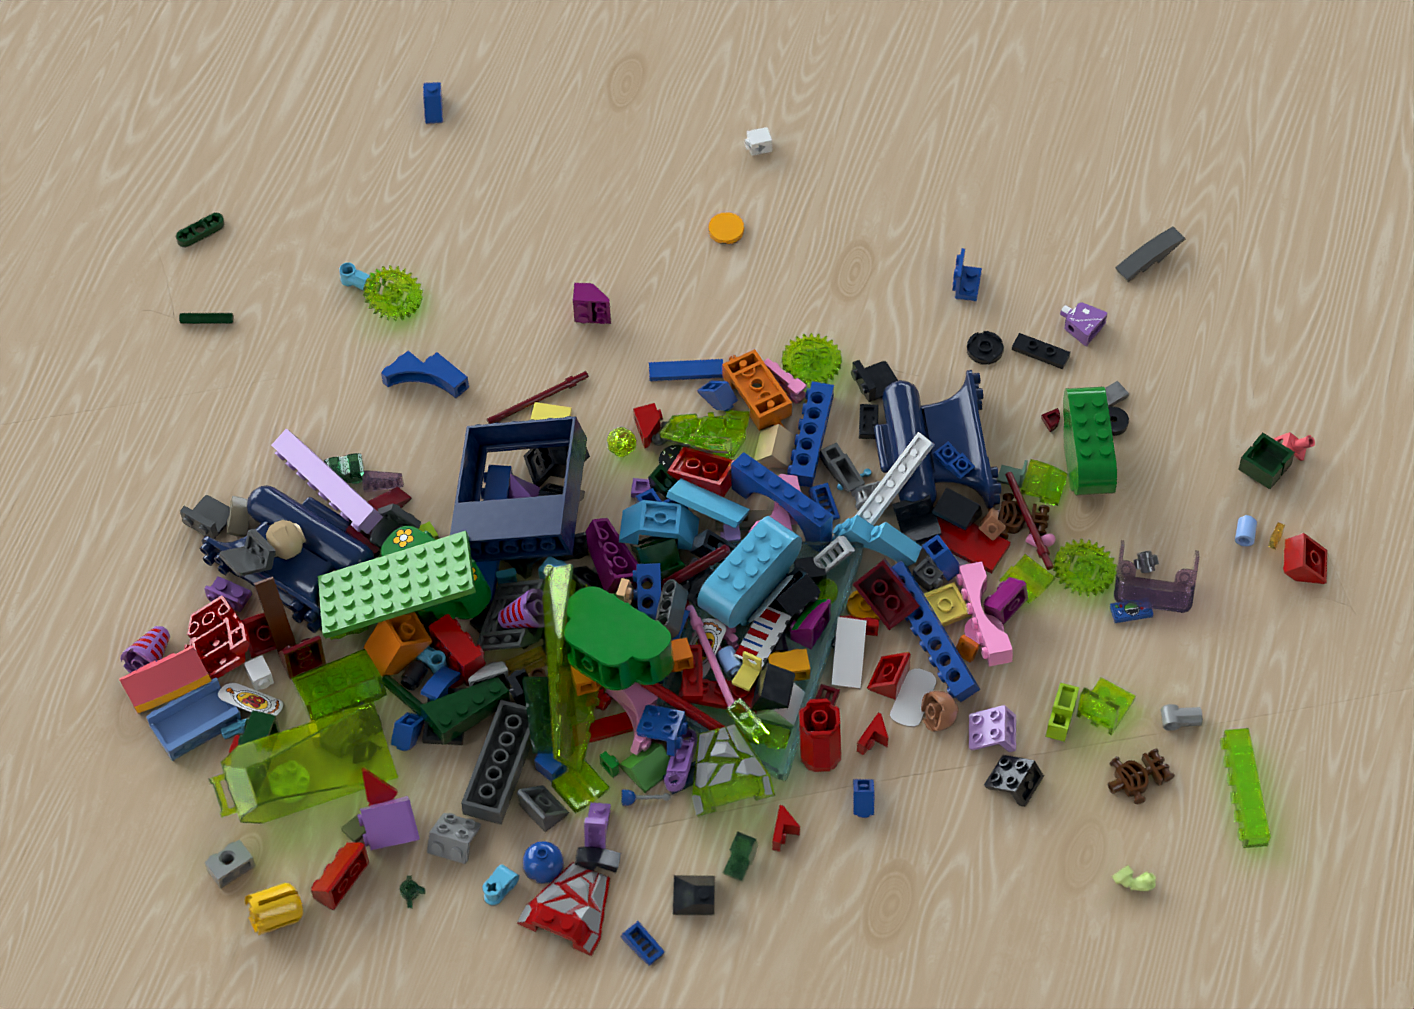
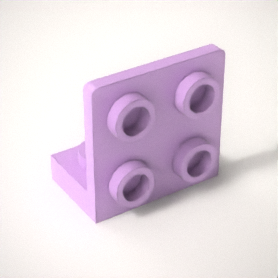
[969,705,1016,752]

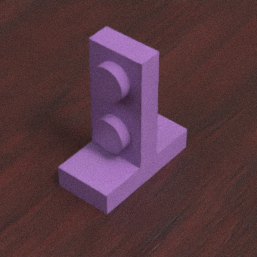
[584,803,611,849]

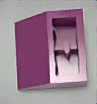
[572,283,611,324]

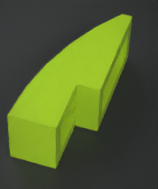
[1045,682,1080,742]

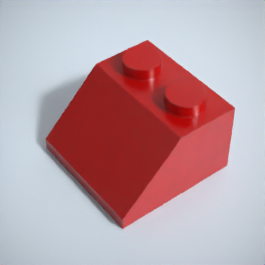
[1283,533,1328,584]

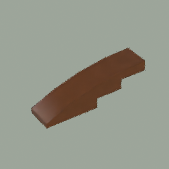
[254,577,296,657]

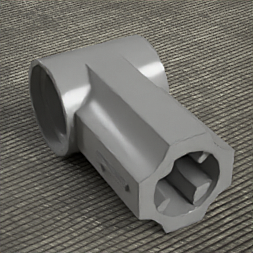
[1161,704,1202,731]

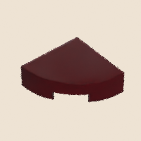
[1041,408,1060,432]

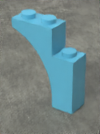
[831,515,922,567]

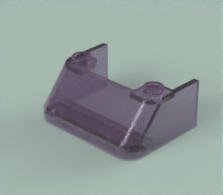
[1114,540,1200,613]

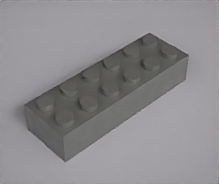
[461,700,540,825]

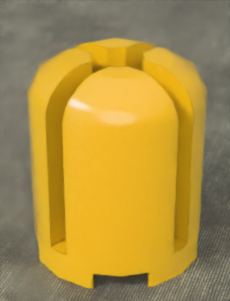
[244,883,303,936]

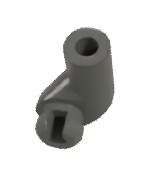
[652,421,671,446]

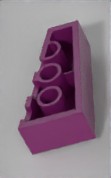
[585,518,638,594]

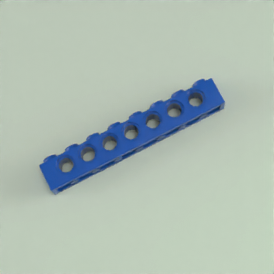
[892,561,981,702]

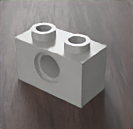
[205,839,255,888]

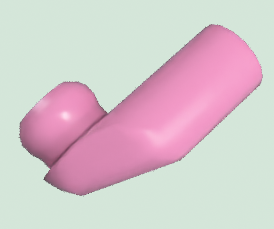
[1025,534,1056,548]

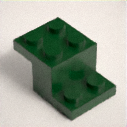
[630,536,686,583]

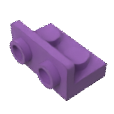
[204,576,252,612]

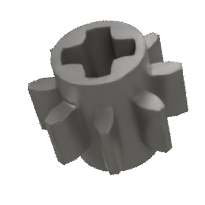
[1133,551,1159,573]

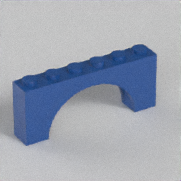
[731,452,833,552]

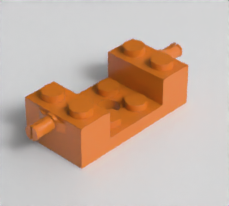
[722,349,792,431]

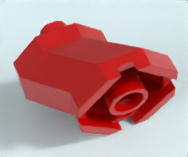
[799,699,841,772]

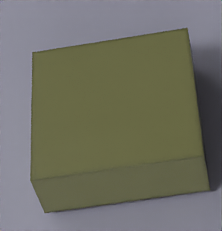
[341,815,366,842]

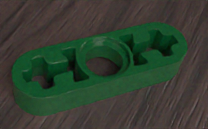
[176,213,225,247]

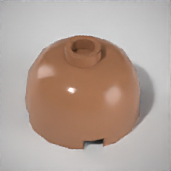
[921,691,958,731]

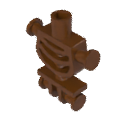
[988,493,1050,540]
[1108,748,1175,805]

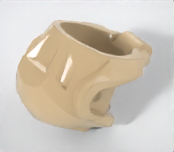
[266,520,306,559]

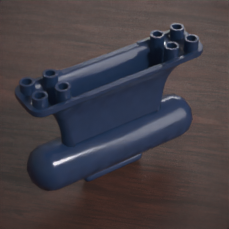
[874,370,1002,509]
[199,485,375,633]

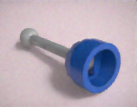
[621,789,671,806]

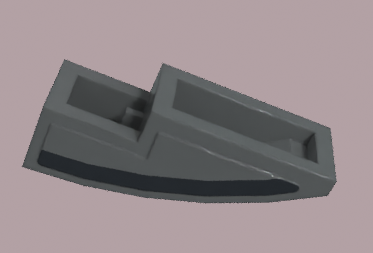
[820,442,865,492]

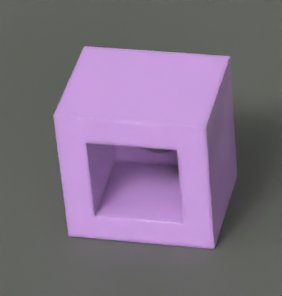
[720,524,741,546]

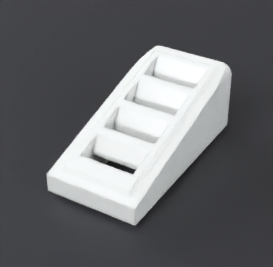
[814,536,855,573]

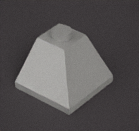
[468,661,510,690]

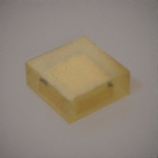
[1268,522,1285,550]

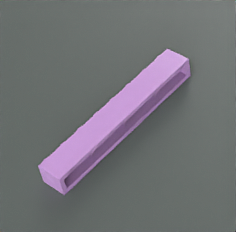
[271,428,383,534]

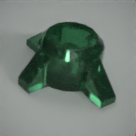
[400,875,425,908]

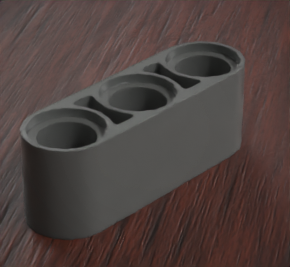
[655,579,688,638]

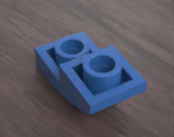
[933,441,975,479]
[420,666,460,700]

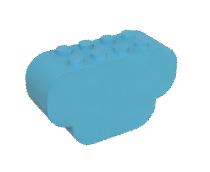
[697,516,802,628]

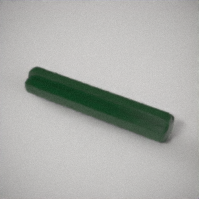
[179,313,234,324]
[381,675,423,716]

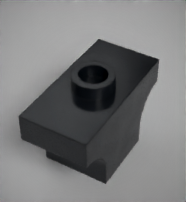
[787,556,827,586]

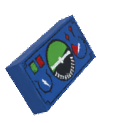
[1110,597,1153,623]

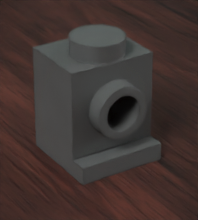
[913,558,944,592]

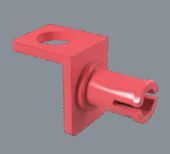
[1274,432,1315,461]

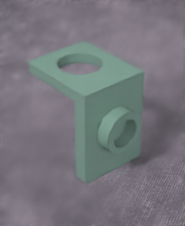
[997,460,1028,488]

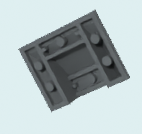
[476,579,551,651]

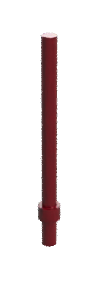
[487,371,589,424]
[1005,472,1054,570]

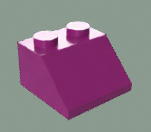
[984,577,1028,625]

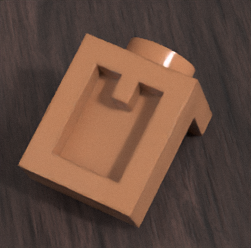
[979,508,1006,540]

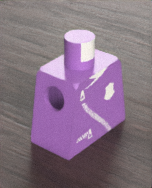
[1060,302,1107,346]

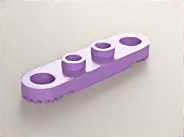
[664,728,698,792]

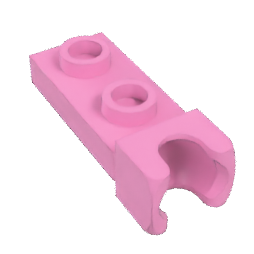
[764,358,807,404]

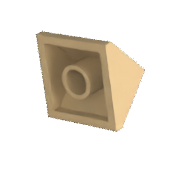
[754,424,796,470]

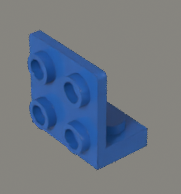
[952,248,982,301]

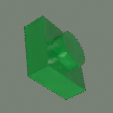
[599,751,619,778]

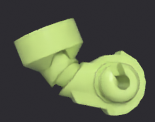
[1112,865,1156,891]

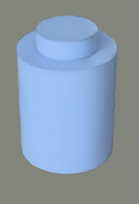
[1235,515,1257,546]
[716,646,743,678]

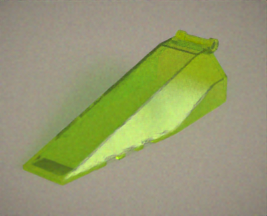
[542,564,616,773]

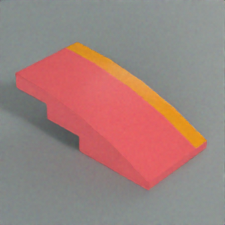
[119,645,212,713]

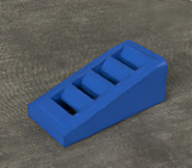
[808,483,840,520]
[620,921,665,966]

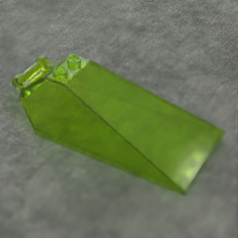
[208,701,398,824]

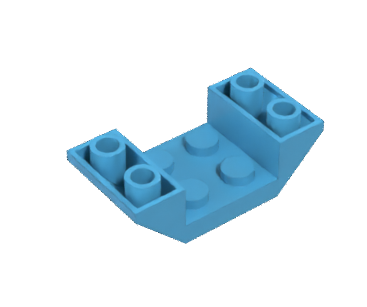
[619,500,699,550]

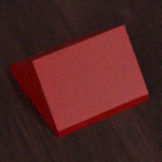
[241,612,276,658]
[867,652,911,700]

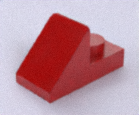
[857,712,889,755]
[772,805,800,851]

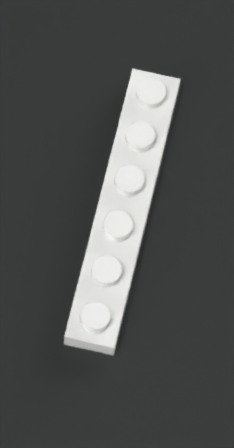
[855,432,935,526]

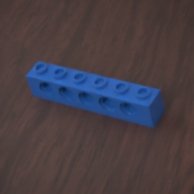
[787,381,834,487]
[633,563,665,684]

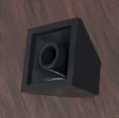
[673,875,715,915]

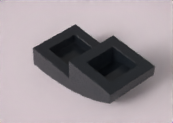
[574,847,621,873]

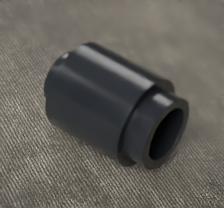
[401,660,428,691]

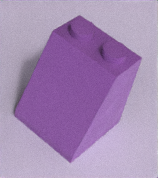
[357,796,420,850]

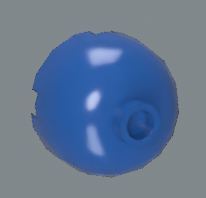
[523,841,564,884]

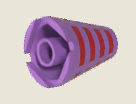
[498,588,553,629]
[120,626,170,673]

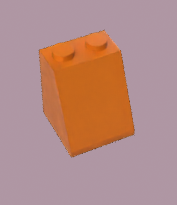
[364,612,432,676]

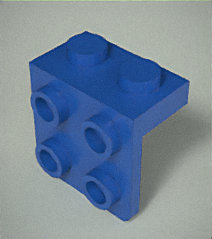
[636,705,688,757]

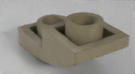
[227,496,250,537]

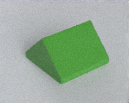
[619,742,670,793]

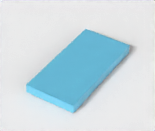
[666,479,750,528]

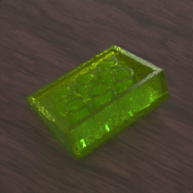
[291,649,387,723]

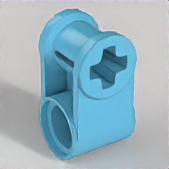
[483,864,519,905]

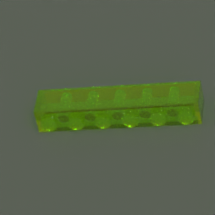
[1220,728,1271,848]

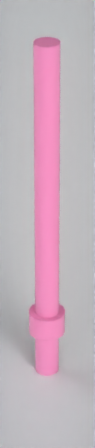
[686,605,736,709]

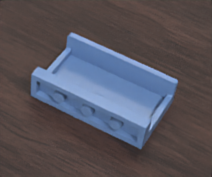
[146,678,242,761]

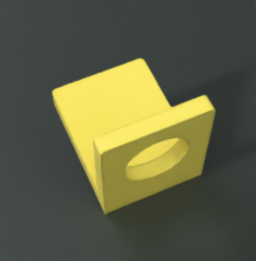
[732,651,762,692]

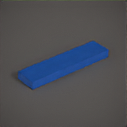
[649,359,723,381]

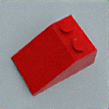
[668,447,735,497]

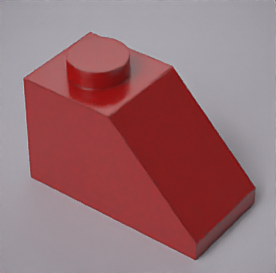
[633,403,663,449]
[361,767,398,806]

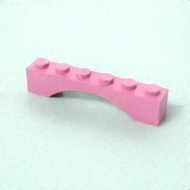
[956,562,1013,667]

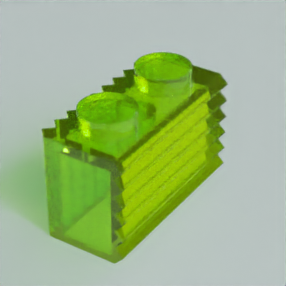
[726,698,770,745]

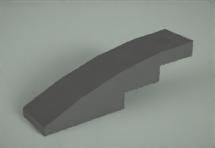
[1115,226,1185,282]

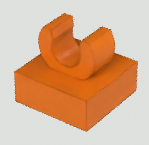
[956,635,980,663]

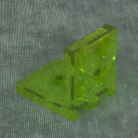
[1077,677,1136,735]

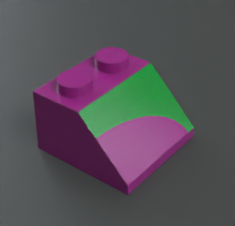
[789,599,831,650]

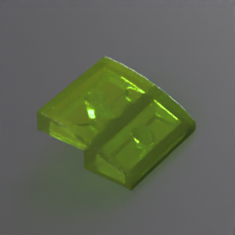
[1021,459,1068,506]
[999,554,1056,604]
[551,760,610,814]

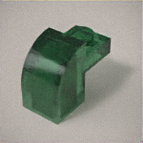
[723,831,758,882]

